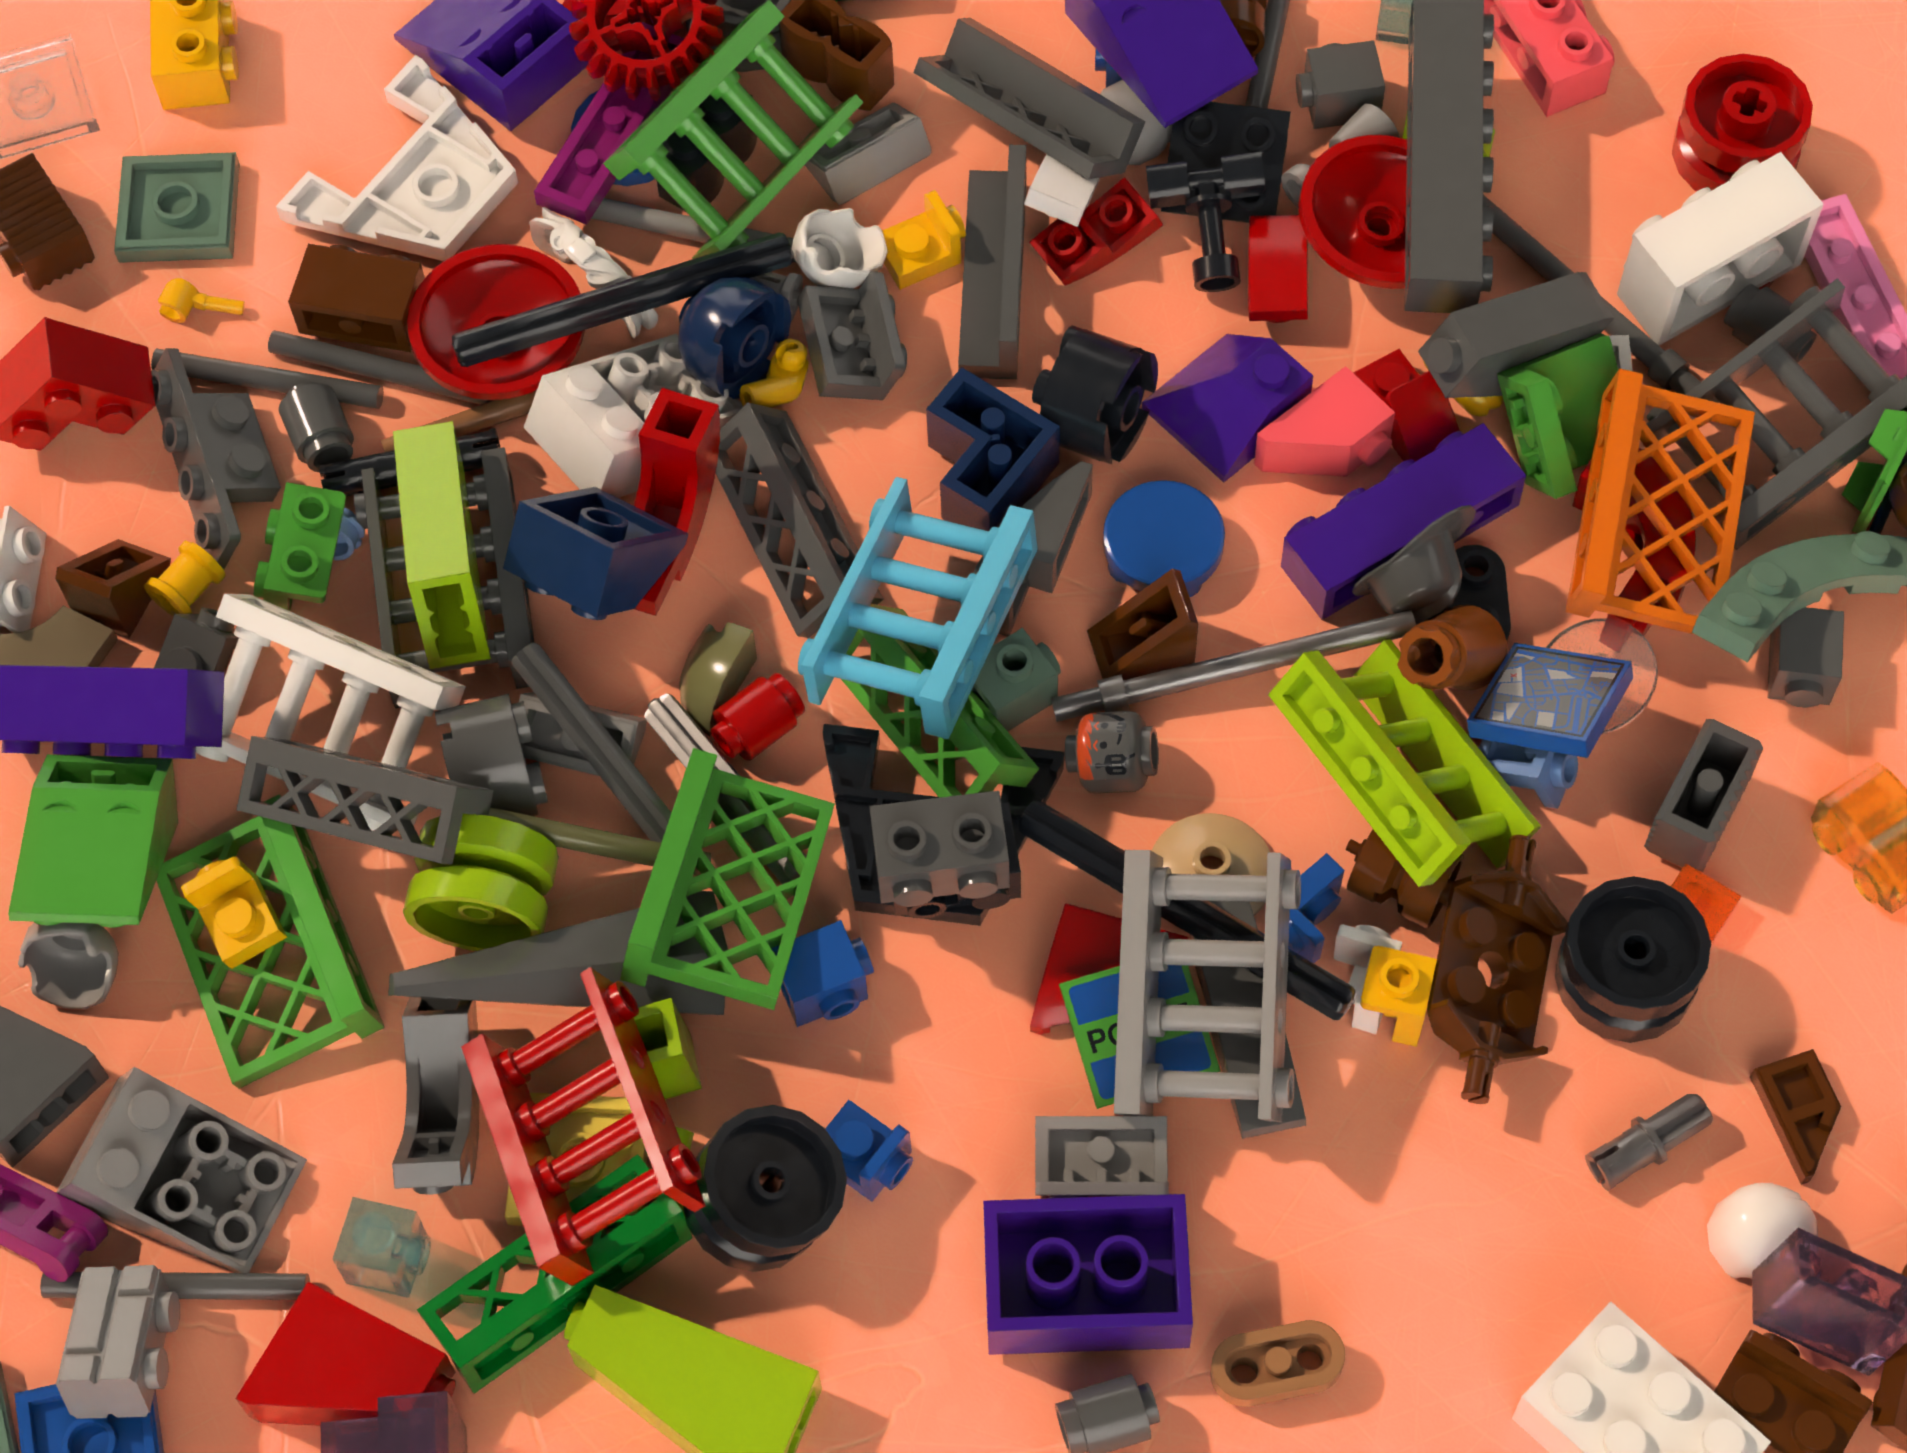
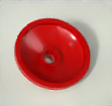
[1299,135,1407,289]
[407,244,585,400]

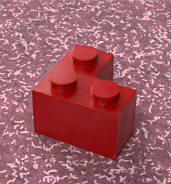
[0,317,156,451]

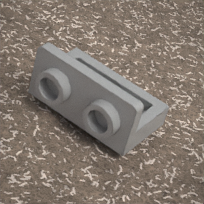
[1035,1116,1169,1198]

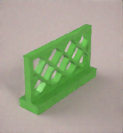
[620,748,835,1010]
[156,794,385,1089]

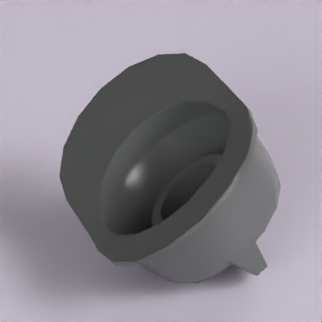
[1352,505,1476,625]

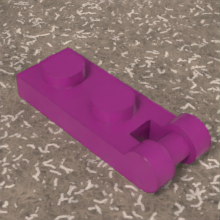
[0,1164,109,1282]

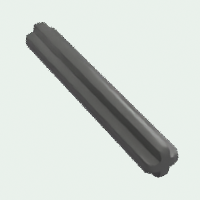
[511,642,672,843]

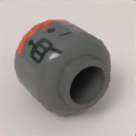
[1065,711,1159,793]

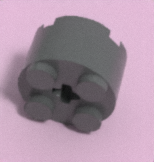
[435,693,548,816]

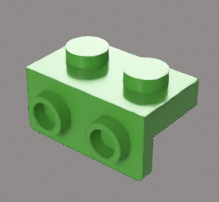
[253,482,346,611]

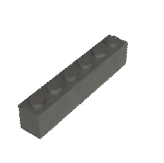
[1404,0,1494,313]

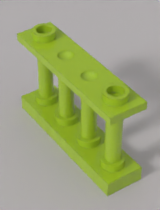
[1268,639,1541,887]

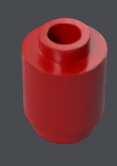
[711,673,805,761]

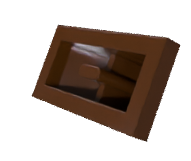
[55,539,171,639]
[1087,568,1198,680]

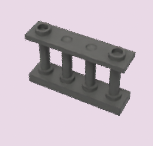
[1646,278,1907,550]
[354,447,535,709]

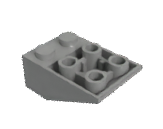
[56,1067,307,1273]

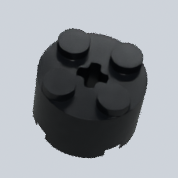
[1032,325,1158,464]

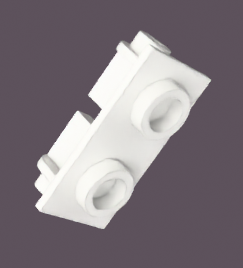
[0,506,47,633]

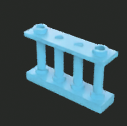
[798,477,1038,739]

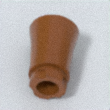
[1397,605,1507,691]

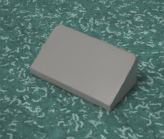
[805,102,932,205]
[519,692,647,776]

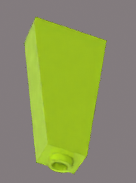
[393,421,491,669]
[564,1285,822,1453]

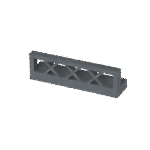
[913,17,1145,179]
[958,144,1027,380]
[716,402,884,638]
[236,736,494,864]

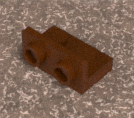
[1714,1330,1873,1453]

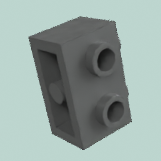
[869,791,1010,907]

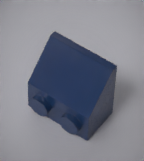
[503,487,688,620]

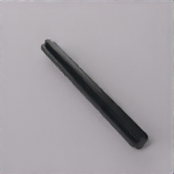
[452,232,793,367]
[1019,800,1356,1020]

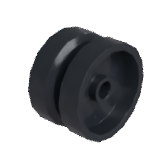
[1555,876,1711,1043]
[683,1105,847,1272]

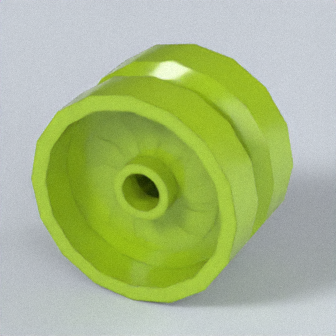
[403,814,559,951]

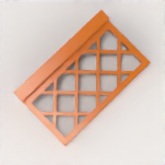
[1565,368,1755,635]

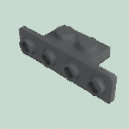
[151,348,281,569]

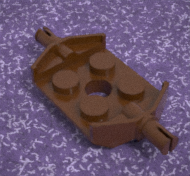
[1427,835,1568,1104]

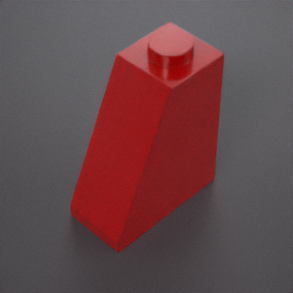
[235,1282,456,1431]

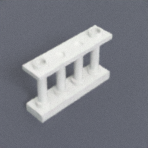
[196,593,466,830]

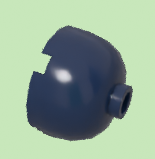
[678,278,792,399]

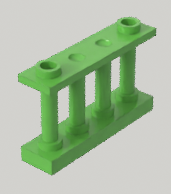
[603,0,864,259]

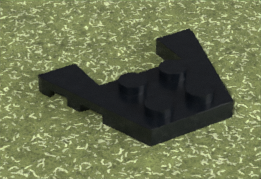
[823,724,1065,926]

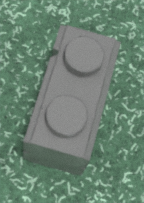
[56,1265,180,1419]

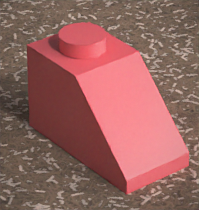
[1254,366,1395,477]

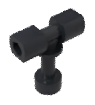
[1146,152,1266,292]

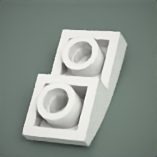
[1024,154,1101,227]

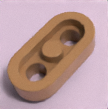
[1210,1320,1345,1407]

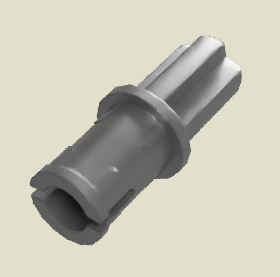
[1585,1094,1713,1191]

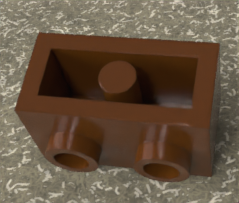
[288,243,425,353]

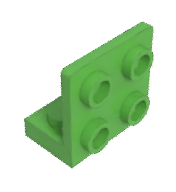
[1497,333,1618,499]

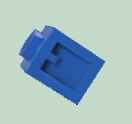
[1288,853,1345,963]
[825,1099,913,1202]

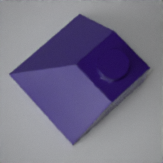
[1142,334,1313,483]

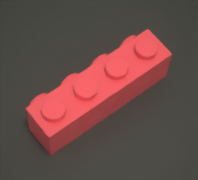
[1484,0,1615,117]

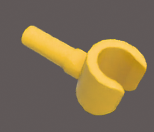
[158,278,245,323]

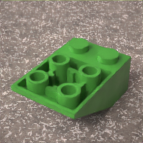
[8,754,179,928]

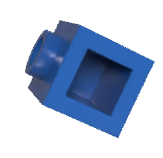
[772,920,874,1027]

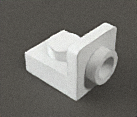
[1334,924,1402,1035]

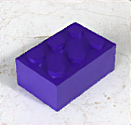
[983,1194,1193,1355]

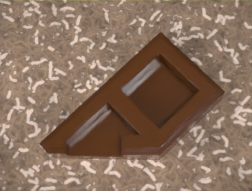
[1750,1049,1841,1185]

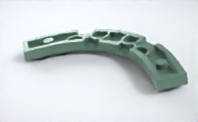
[1692,531,1907,662]

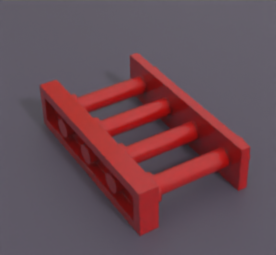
[461,967,706,1286]

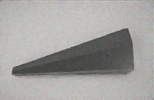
[388,891,728,1015]

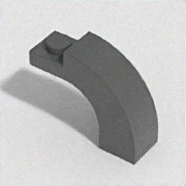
[392,997,480,1195]

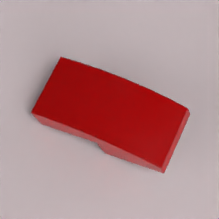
[1029,177,1163,286]
[1248,214,1308,323]

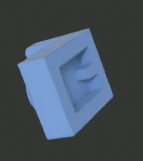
[1479,739,1578,809]

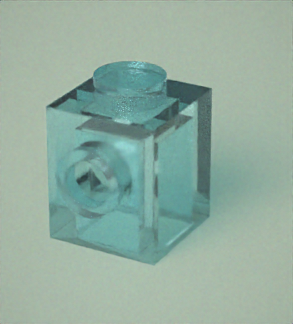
[332,1197,431,1298]

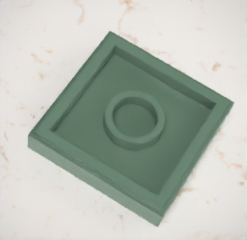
[114,152,240,263]

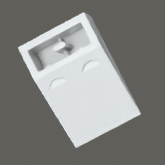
[524,334,743,498]

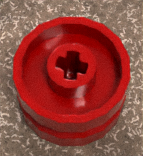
[1672,53,1813,192]

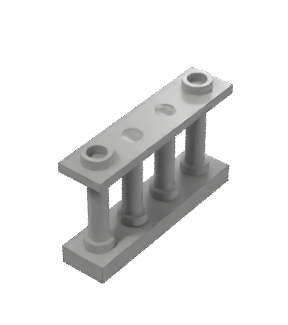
[1114,850,1301,1122]

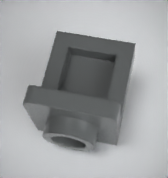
[154,607,239,672]

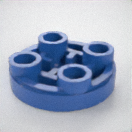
[1103,480,1225,597]

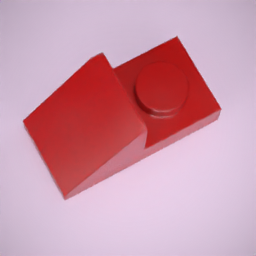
[1353,349,1460,462]

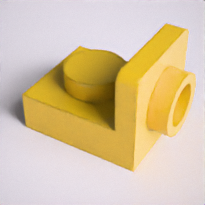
[882,190,966,290]
[181,856,287,969]
[1360,946,1437,1047]

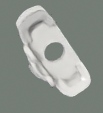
[529,206,658,338]

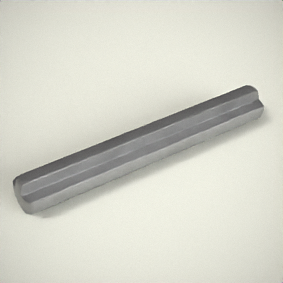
[644,693,806,884]

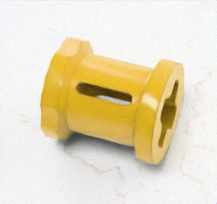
[144,540,226,617]

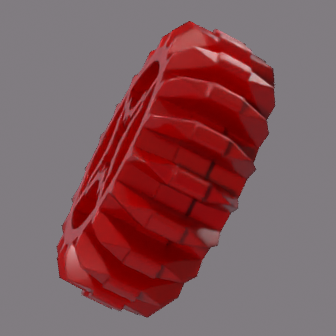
[569,0,725,102]

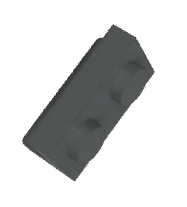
[797,271,907,400]

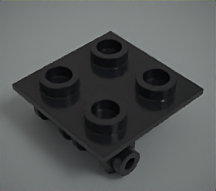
[1161,102,1291,223]

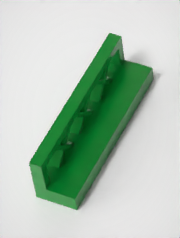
[417,1154,693,1394]

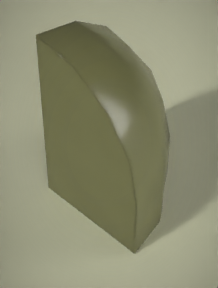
[679,622,757,736]

